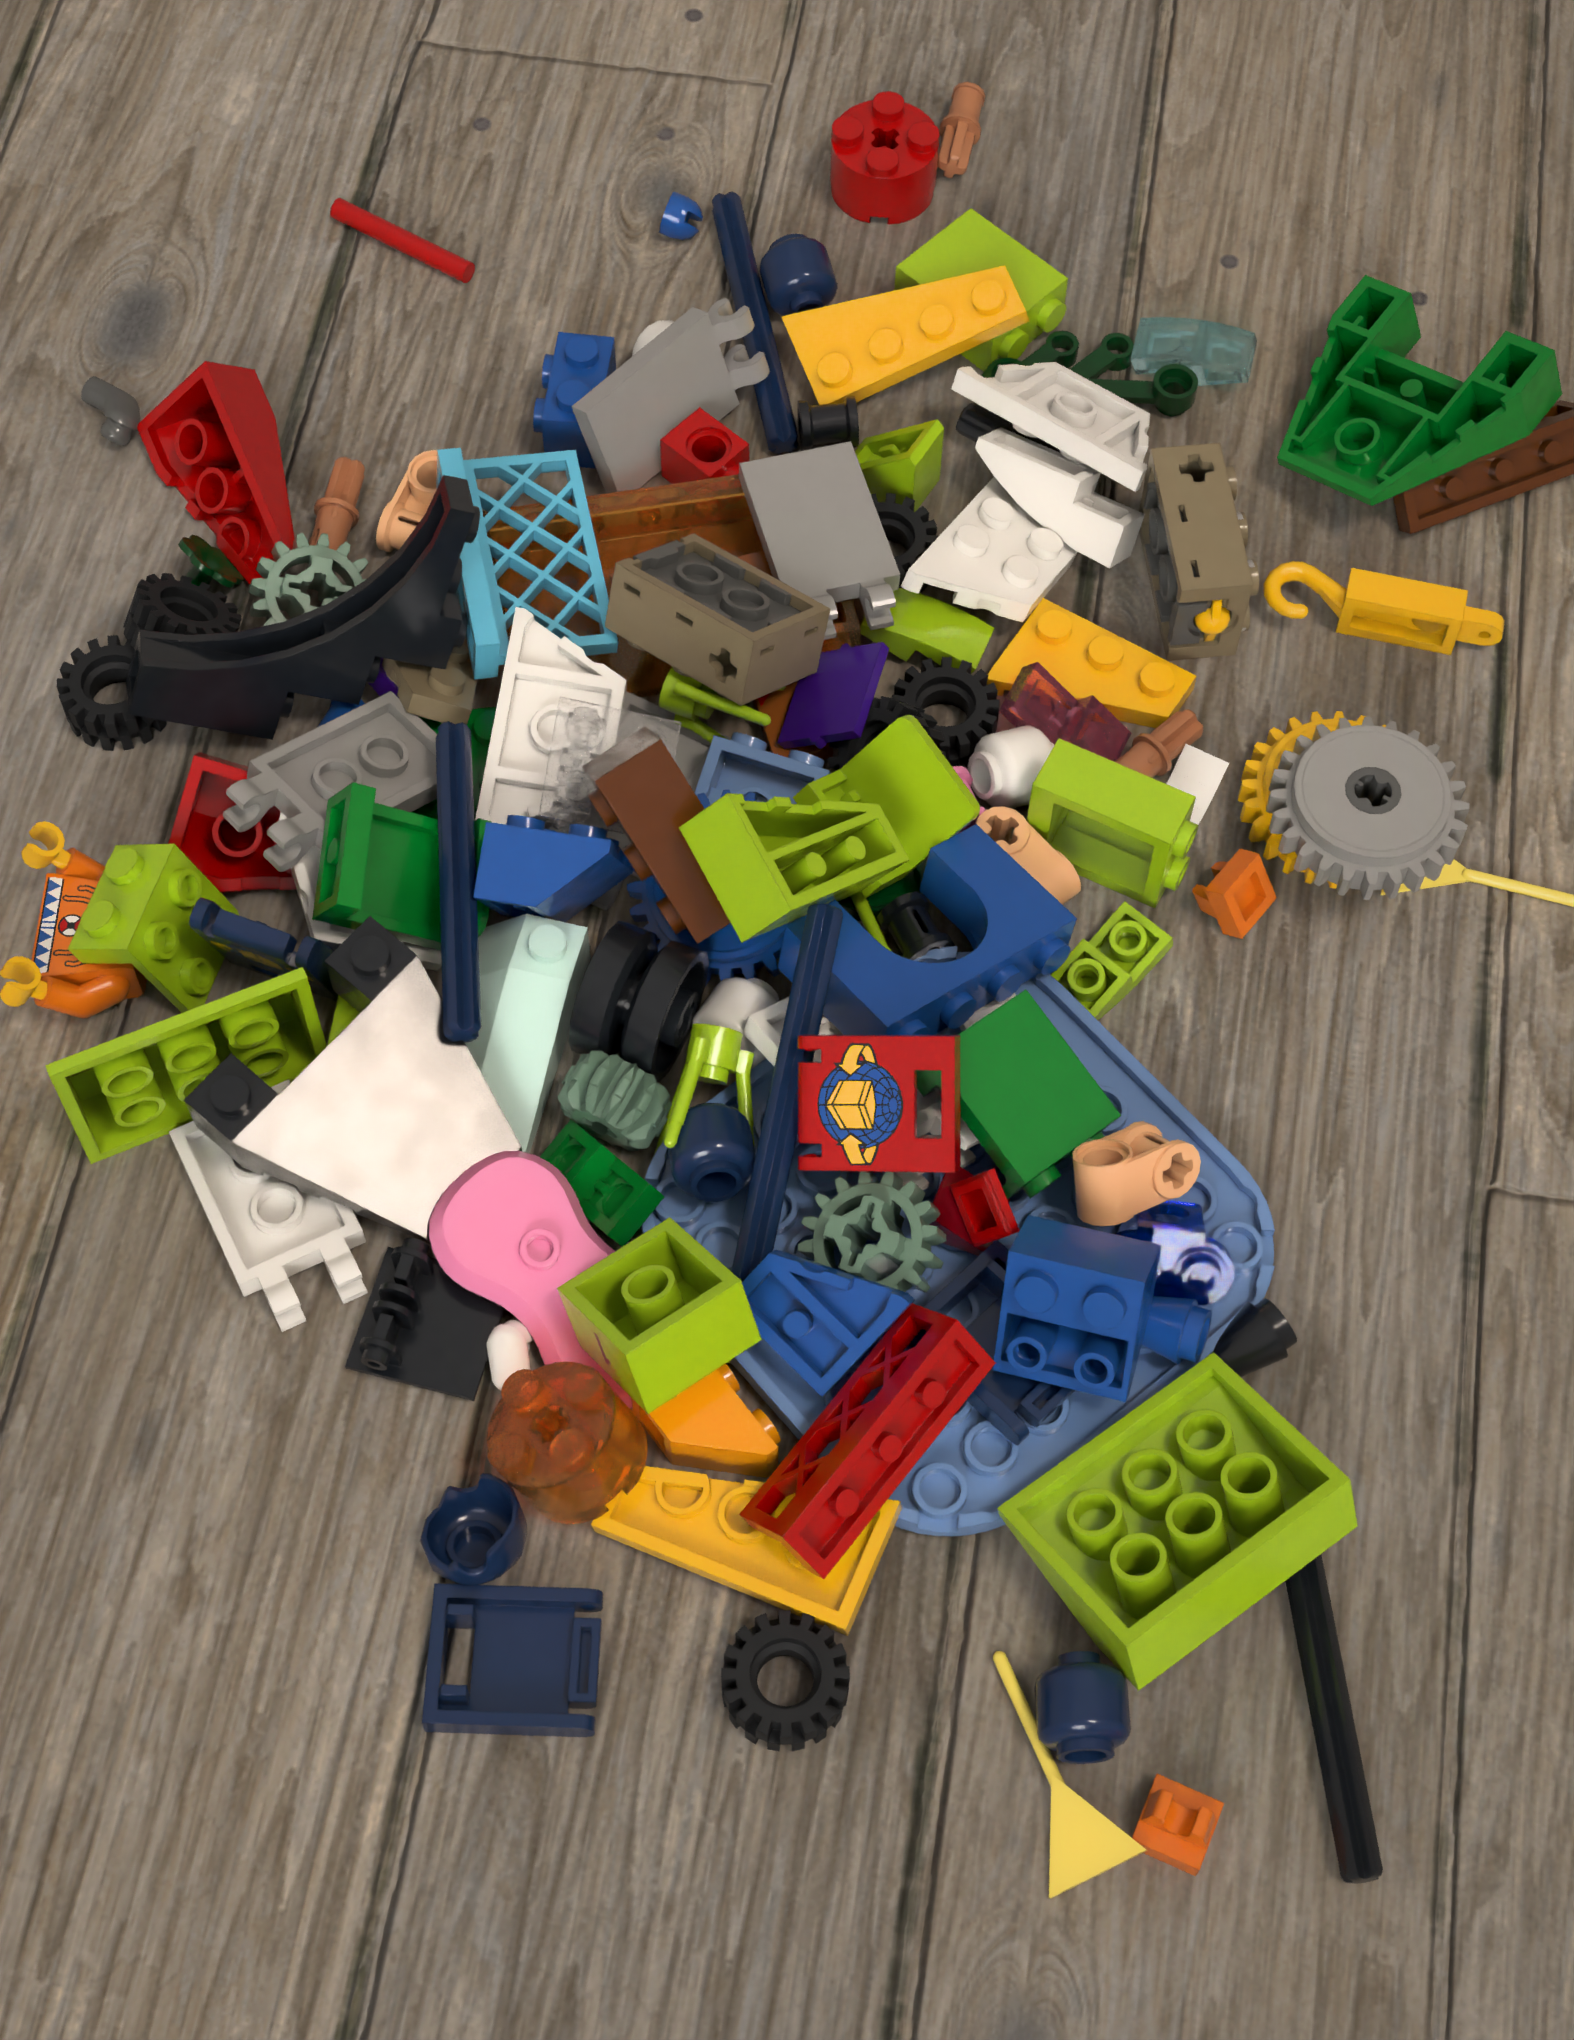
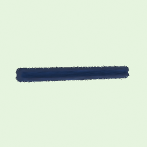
[712,191,798,455]
[436,721,482,1043]
[731,903,843,1282]

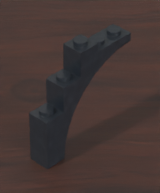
[126,475,480,740]

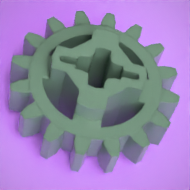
[248,533,369,626]
[798,1171,946,1293]

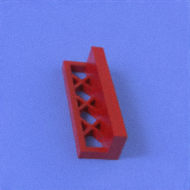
[739,1303,996,1579]

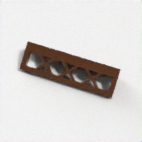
[1393,400,1574,534]

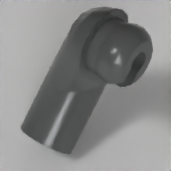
[81,376,140,446]

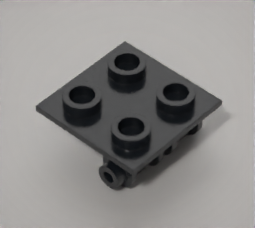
[345,1238,505,1401]

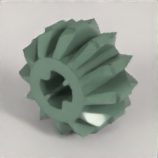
[557,1051,672,1151]

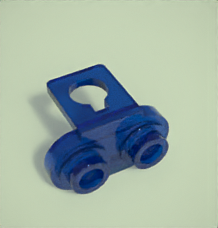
[1116,1200,1234,1305]

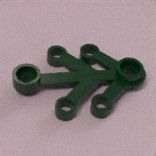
[981,331,1198,416]

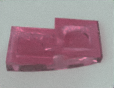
[998,662,1131,761]

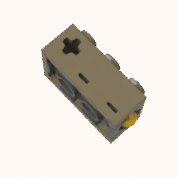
[1139,443,1259,661]
[605,534,830,706]

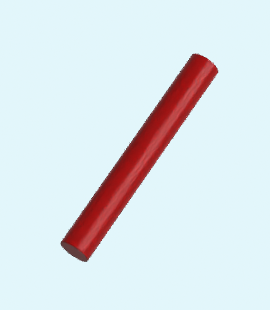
[330,198,475,283]

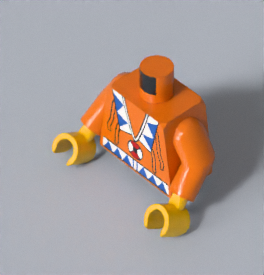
[0,821,147,1019]

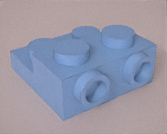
[695,732,831,804]

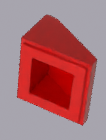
[950,1168,1020,1247]

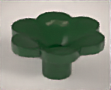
[178,535,244,588]

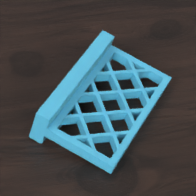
[436,448,619,680]

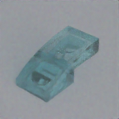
[1131,317,1257,386]

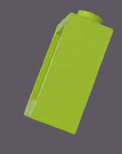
[1027,738,1199,908]

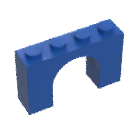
[778,824,1077,1035]

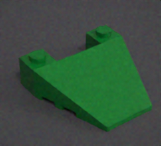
[1277,275,1562,506]

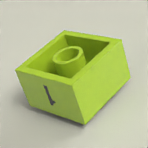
[557,1217,762,1414]

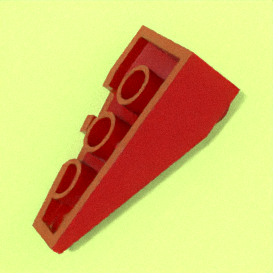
[137,361,295,584]
[168,752,297,892]

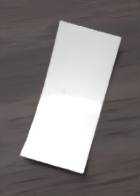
[1166,744,1229,825]

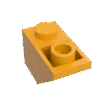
[631,1363,781,1478]

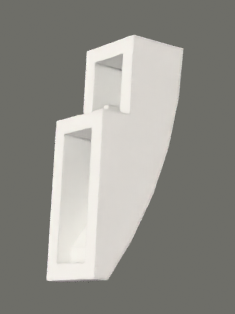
[975,427,1145,568]

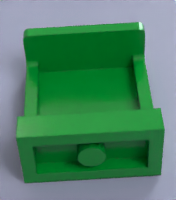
[312,782,492,951]
[917,989,1121,1200]

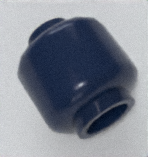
[760,234,838,316]
[668,1103,756,1202]
[1035,1651,1131,1764]

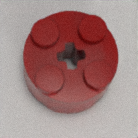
[830,91,940,225]

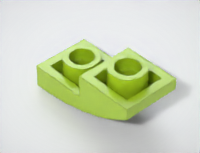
[857,588,995,674]
[1051,901,1173,1020]

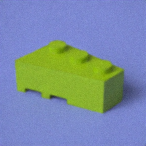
[679,793,910,943]

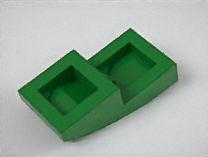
[540,1119,665,1247]

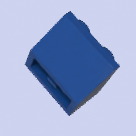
[473,815,634,922]
[993,1215,1161,1402]

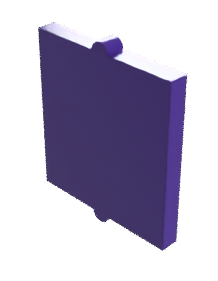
[777,642,889,749]

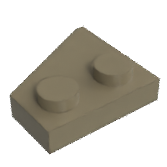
[382,638,477,725]

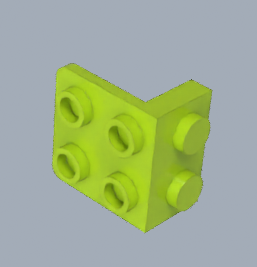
[792,715,980,898]
[68,844,239,1013]

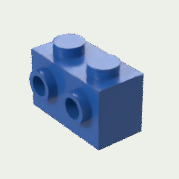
[533,332,616,469]

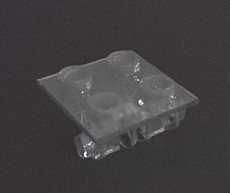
[538,696,681,834]

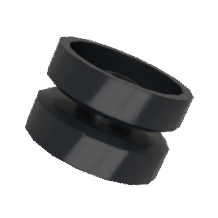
[568,921,709,1082]

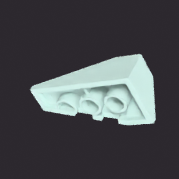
[465,914,591,1153]

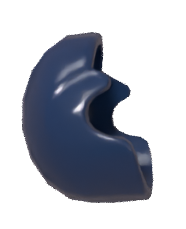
[420,1473,527,1585]

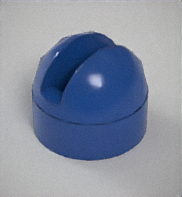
[659,192,703,240]

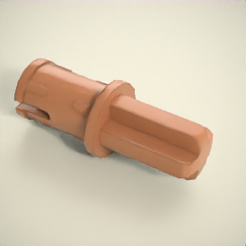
[937,82,985,178]
[308,457,365,550]
[1114,709,1204,778]

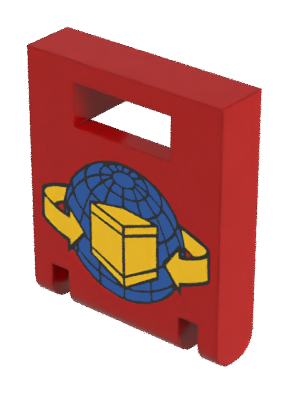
[798,1035,961,1173]

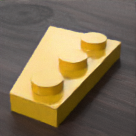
[987,598,1197,728]

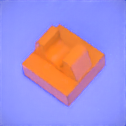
[1192,849,1277,939]
[1131,1774,1224,1876]

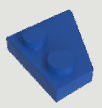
[742,1249,915,1397]

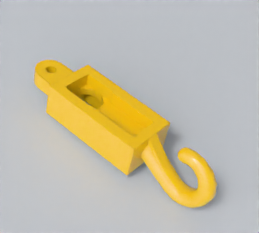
[1263,561,1505,655]

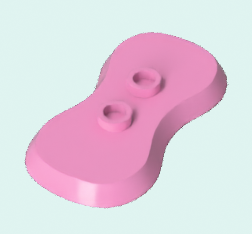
[429,1151,632,1412]

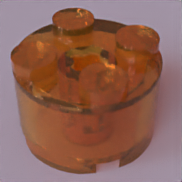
[487,1362,648,1524]

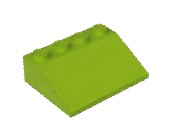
[45,967,327,1164]
[997,1352,1358,1691]

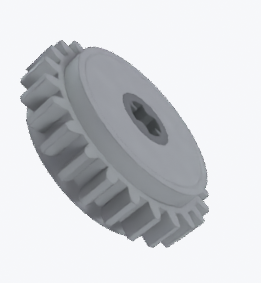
[1266,717,1470,900]

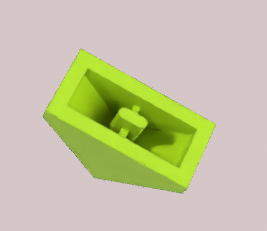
[855,419,944,512]

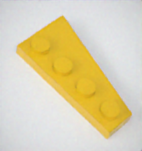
[781,265,1029,405]
[591,1462,902,1636]

